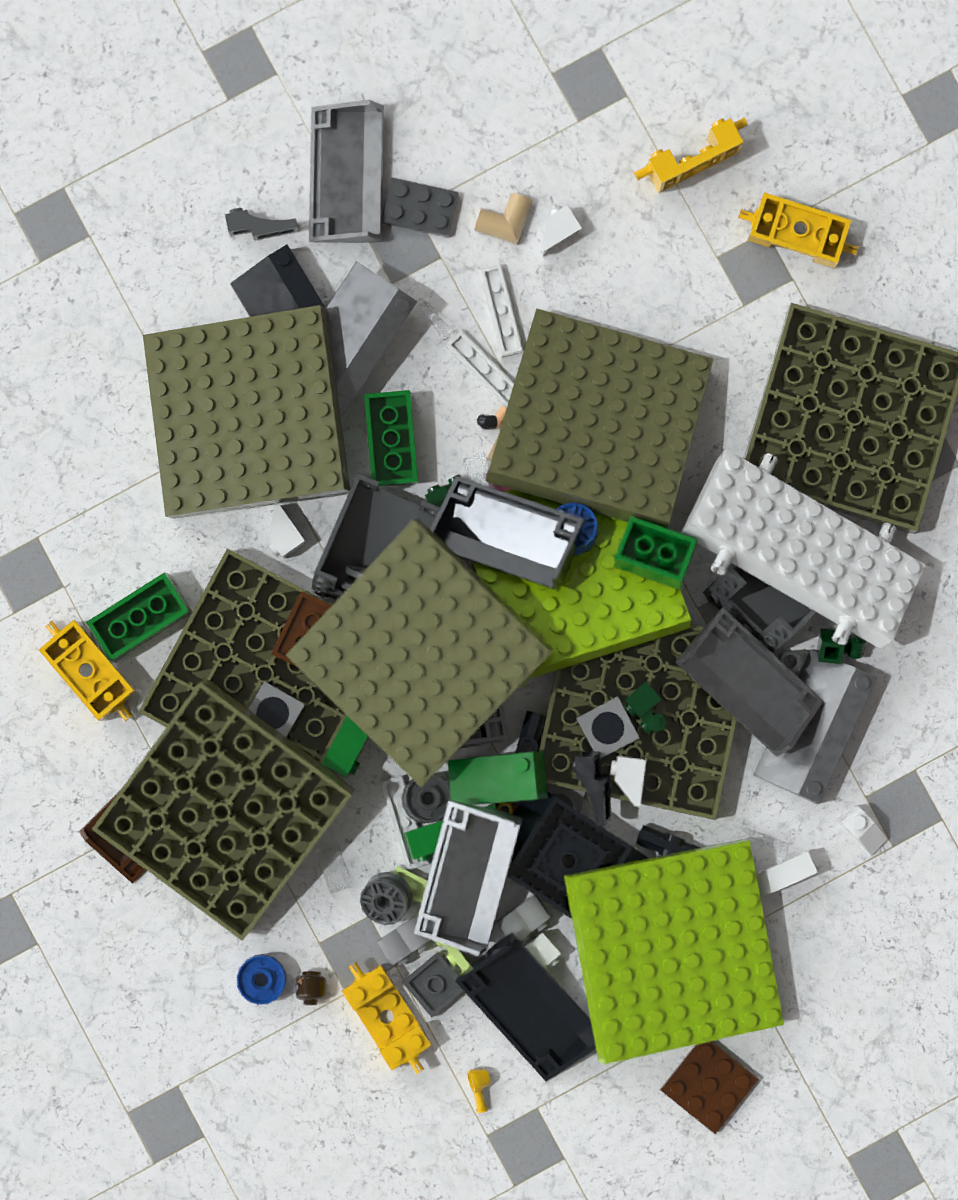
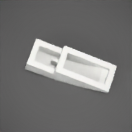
[756,851,818,898]

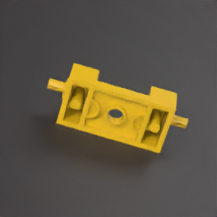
[634,117,748,193]
[738,192,859,268]
[38,620,137,722]
[341,962,432,1074]

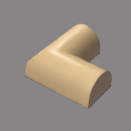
[474,193,532,245]

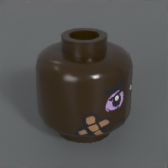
[296,971,326,1006]

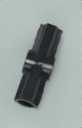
[515,711,546,754]
[636,825,701,856]

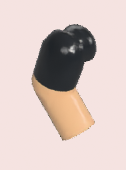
[477,406,507,430]

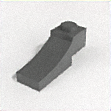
[225,208,299,241]

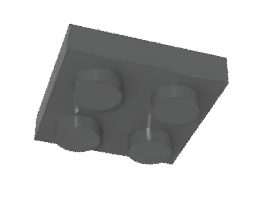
[402,952,463,1018]

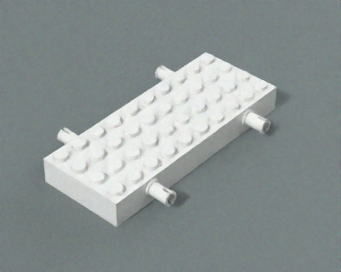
[681,449,925,649]

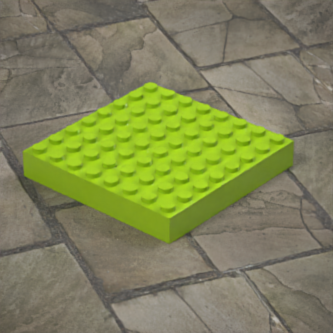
[471,489,691,680]
[564,839,784,1065]

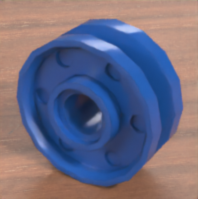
[556,503,598,556]
[237,954,286,1005]

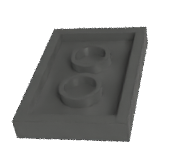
[382,178,458,238]

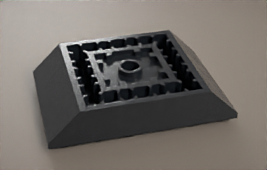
[507,791,649,919]

